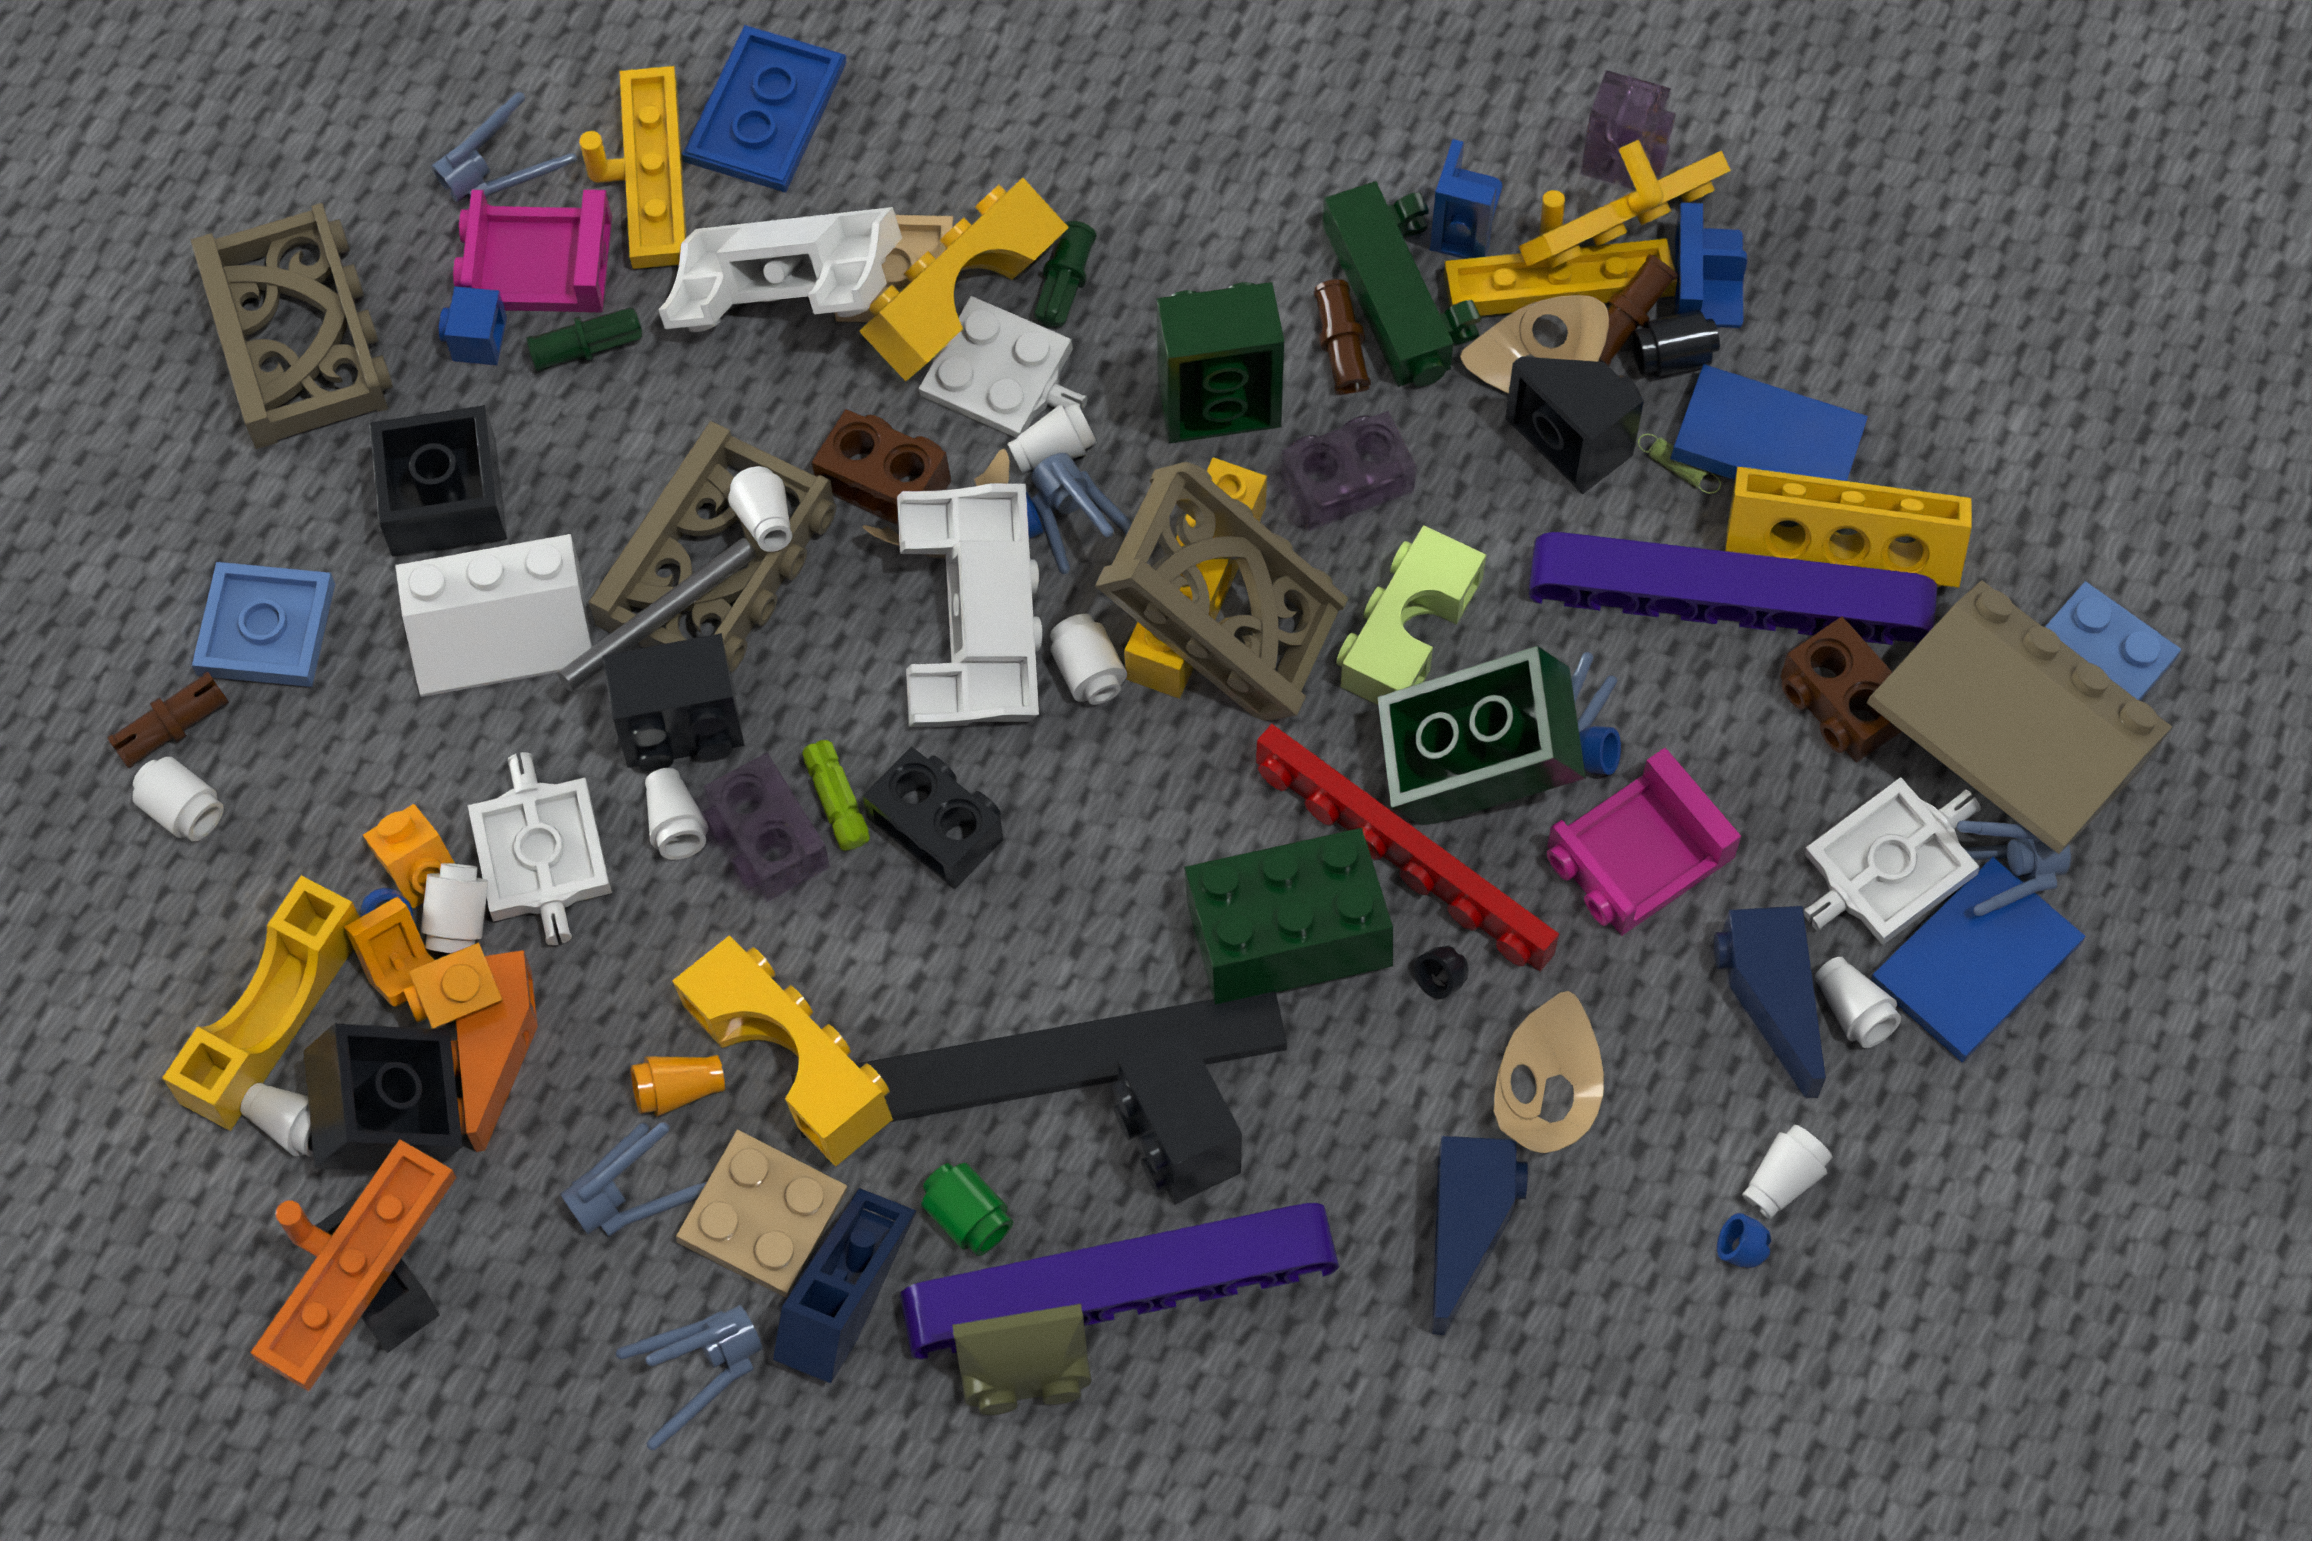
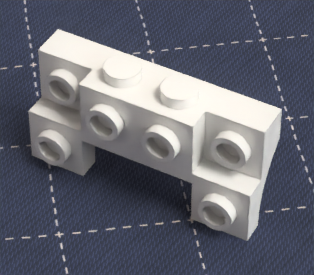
[659,207,902,332]
[897,483,1042,727]

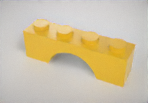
[859,178,1069,381]
[162,875,360,1131]
[672,935,893,1167]

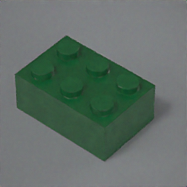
[1156,282,1285,444]
[1377,646,1586,825]
[1184,828,1393,1005]

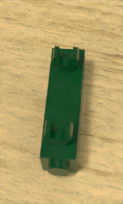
[1323,181,1481,387]

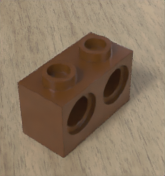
[811,409,952,526]
[1780,616,1902,763]

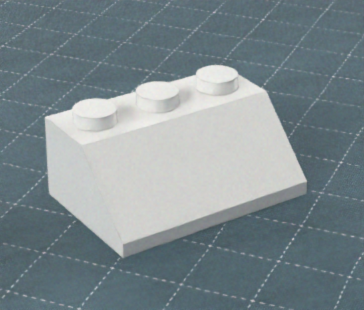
[395,534,592,697]

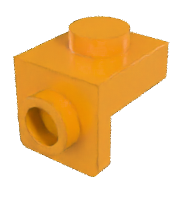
[363,804,455,908]
[344,897,434,1006]
[403,942,503,1029]

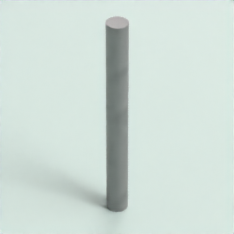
[557,538,756,692]

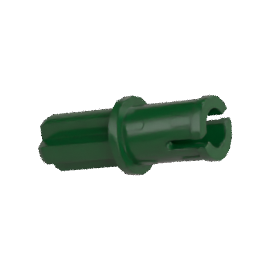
[1034,221,1097,328]
[526,307,642,372]

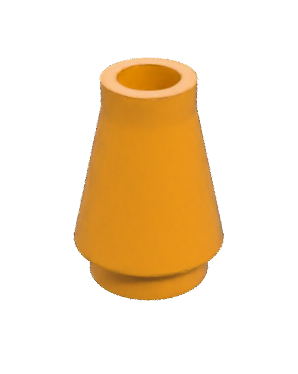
[630,1055,725,1117]

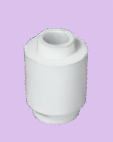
[1050,614,1127,705]
[132,757,224,841]
[421,863,488,953]

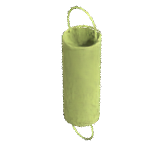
[1638,434,1721,493]

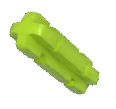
[802,739,870,851]

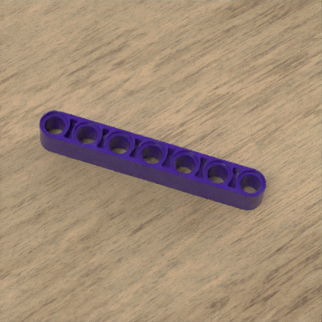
[1528,532,1937,647]
[899,1203,1339,1360]

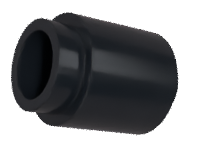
[1631,309,1720,377]

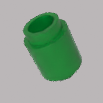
[921,1163,1014,1256]

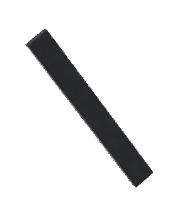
[791,991,1287,1138]

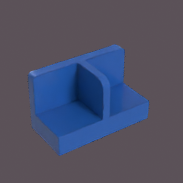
[1430,139,1502,259]
[1675,202,1747,328]

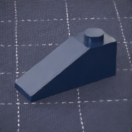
[1714,906,1826,1098]
[1432,1136,1528,1335]
[773,1188,916,1383]

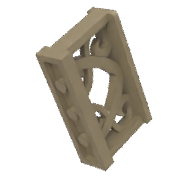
[190,203,393,449]
[589,421,836,672]
[1095,462,1348,721]

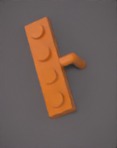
[250,1139,456,1392]

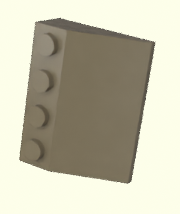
[1866,580,2172,854]

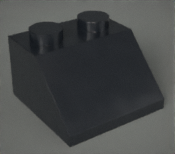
[1505,356,1644,495]

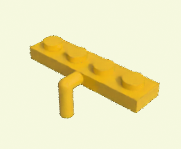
[579,66,687,269]
[1518,139,1731,268]
[1444,190,1677,316]

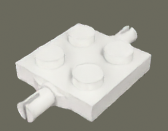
[919,296,1088,438]
[468,752,612,945]
[1803,777,1981,945]

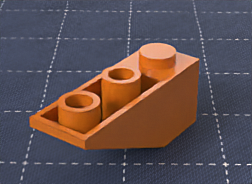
[451,950,538,1152]

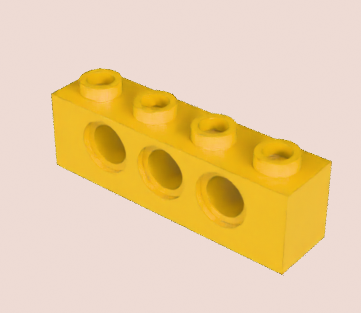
[1124,457,1267,699]
[1725,466,1972,588]

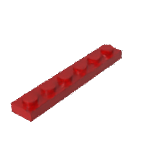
[1256,724,1559,972]

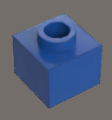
[439,286,507,365]

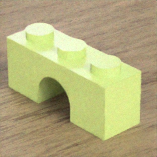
[1336,525,1486,705]

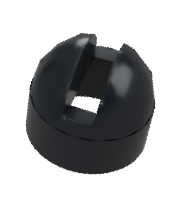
[1414,945,1469,999]

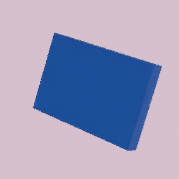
[682,25,847,193]
[1670,364,1868,481]
[1870,857,2086,1063]

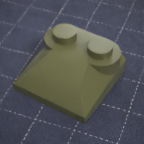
[952,1304,1092,1415]

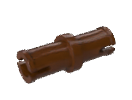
[1599,254,1678,366]
[1313,279,1371,395]
[107,671,229,769]

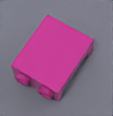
[453,189,612,313]
[1547,747,1741,936]

